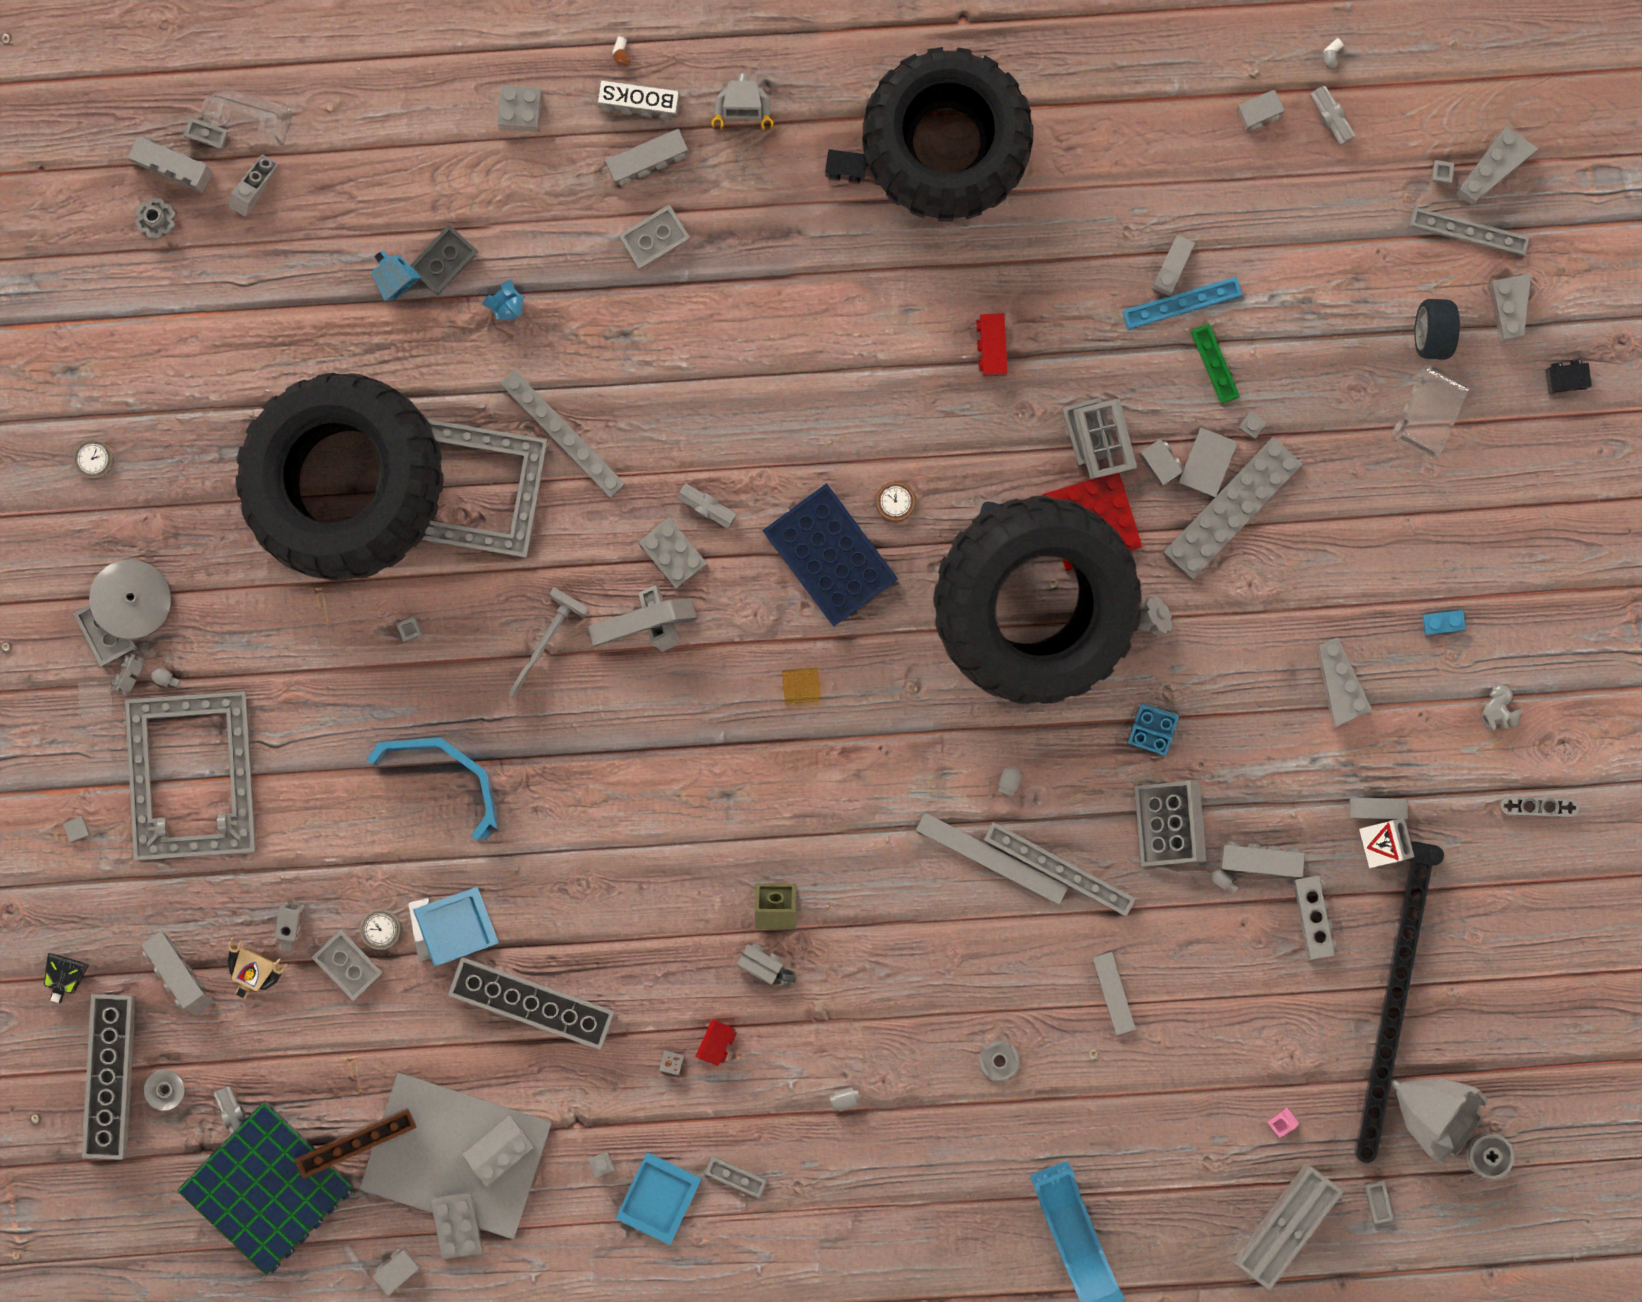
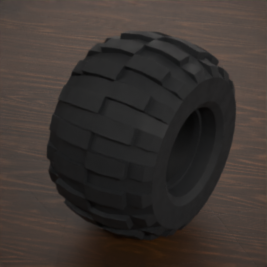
[862,47,1034,222]

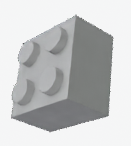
[497,85,542,132]

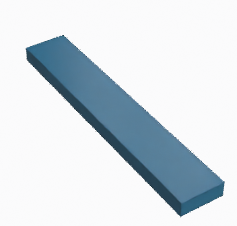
[1122,277,1243,330]

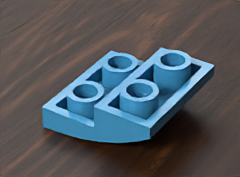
[1128,702,1179,756]

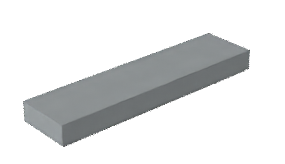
[1092,952,1136,1035]

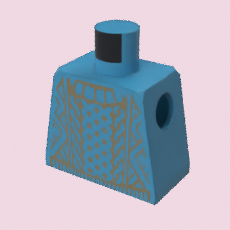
[372,251,421,301]

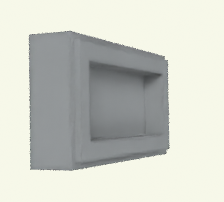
[1364,1180,1394,1225]

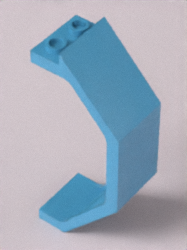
[367,737,499,841]
[1030,1160,1125,1302]

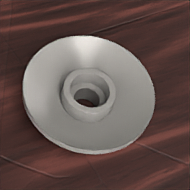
[144,1070,185,1111]

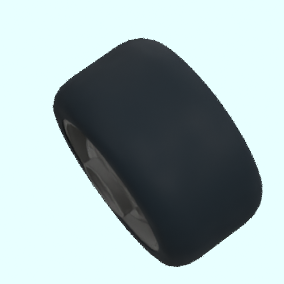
[1414,299,1460,360]

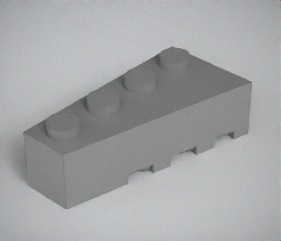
[1456,126,1538,205]
[128,136,213,194]
[1316,637,1372,728]
[141,931,215,1016]

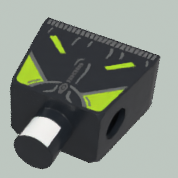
[44,953,89,1003]

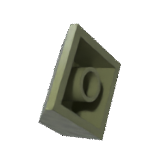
[755,884,796,929]

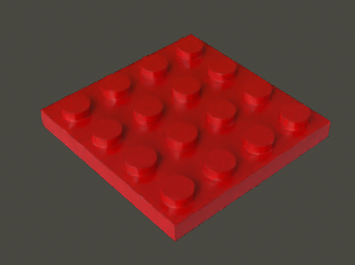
[1042,473,1143,571]

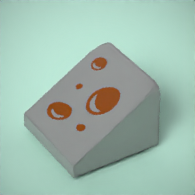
[659,1050,684,1075]

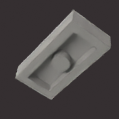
[183,117,229,150]

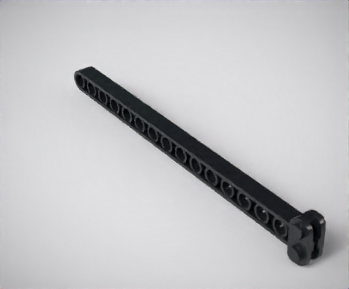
[1355,841,1444,1163]

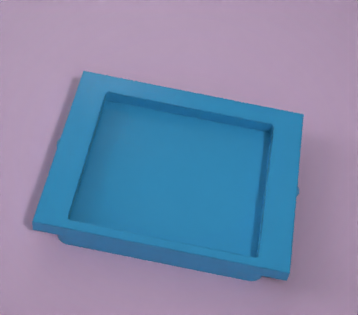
[413,887,499,967]
[615,1152,702,1245]

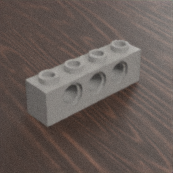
[1293,876,1337,960]

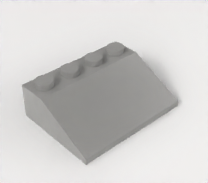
[1135,781,1206,866]

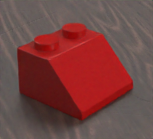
[695,1019,737,1066]

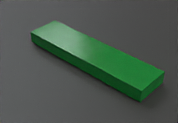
[1190,324,1240,405]

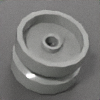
[1465,1133,1515,1179]

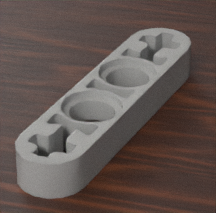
[1499,797,1579,817]

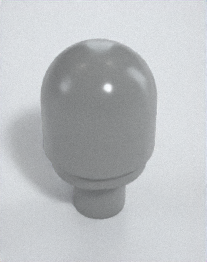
[152,668,180,688]
[1212,869,1238,893]

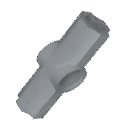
[1310,85,1356,146]
[677,483,737,529]
[214,1086,247,1134]

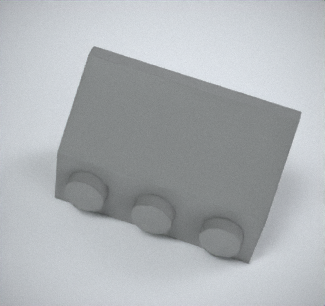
[463,1115,536,1187]

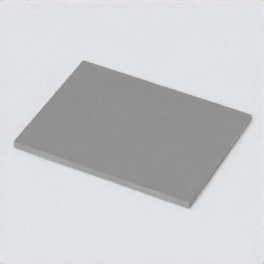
[360,1072,552,1239]

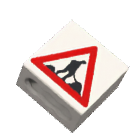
[1359,818,1414,868]

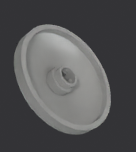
[89,560,171,640]

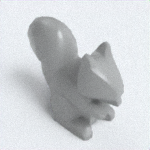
[1481,684,1522,732]

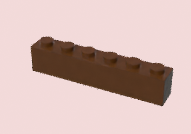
[294,1108,417,1179]

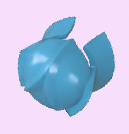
[481,279,525,321]

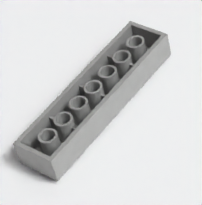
[448,957,616,1050]
[82,994,136,1160]

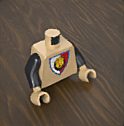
[228,938,288,999]

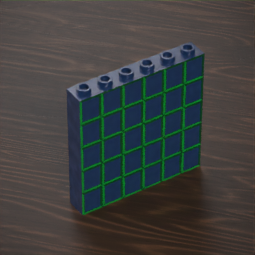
[177,1100,353,1275]

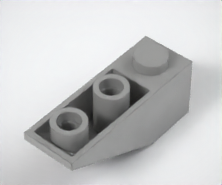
[229,154,279,217]

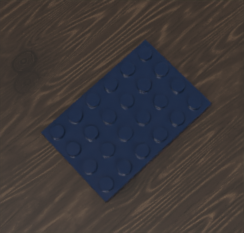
[762,483,898,627]

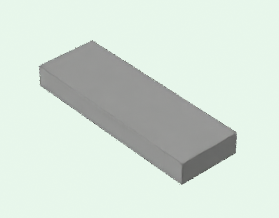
[704,1155,768,1199]

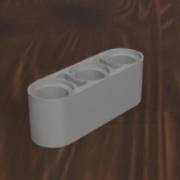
[1349,798,1408,820]

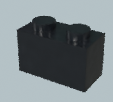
[825,149,867,184]
[1545,360,1592,394]

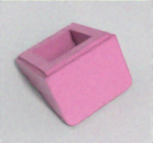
[1268,1108,1299,1138]

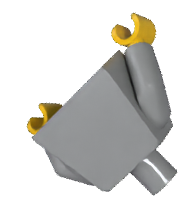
[711,73,773,129]

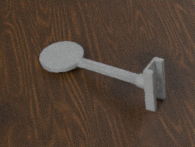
[509,587,588,699]

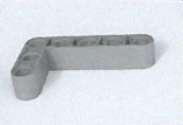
[588,598,697,646]

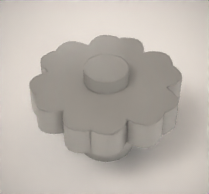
[135,198,176,239]
[1139,596,1173,636]

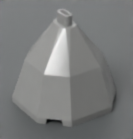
[1391,1078,1488,1166]

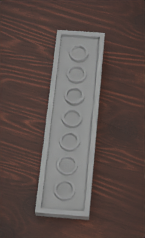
[1163,437,1302,580]

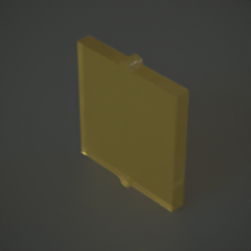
[782,668,821,705]

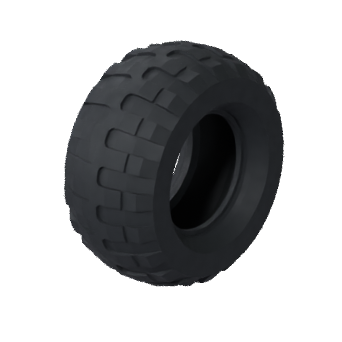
[236,373,444,581]
[933,496,1142,704]

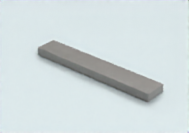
[1409,207,1530,257]

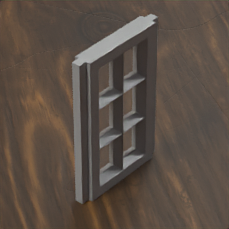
[1073,399,1137,480]

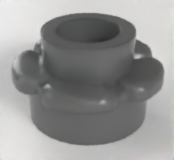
[776,969,796,986]

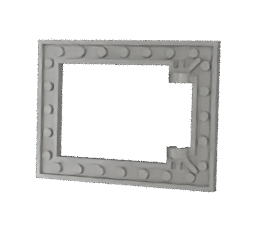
[375,419,548,558]
[125,691,256,861]

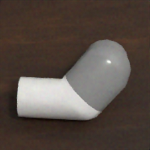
[1324,38,1344,68]

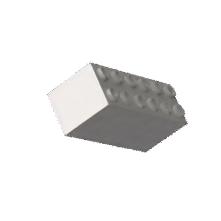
[1232,1164,1344,1290]

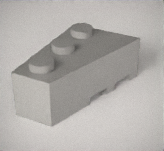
[1488,273,1531,343]

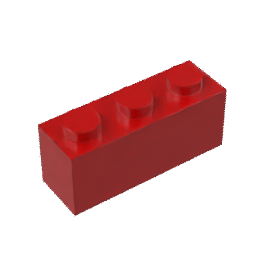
[976,313,1008,377]

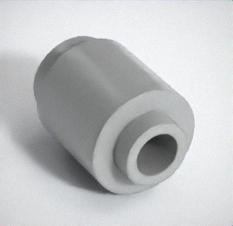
[998,766,1023,797]
[830,1087,860,1112]

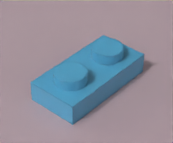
[1422,610,1466,635]

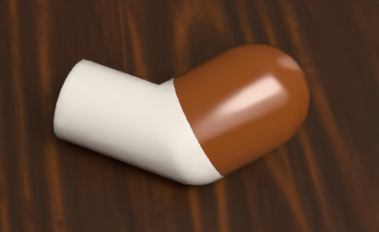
[613,37,631,66]

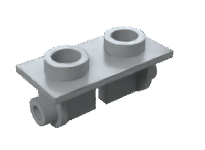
[112,653,144,696]

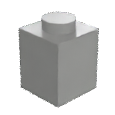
[588,1150,616,1178]

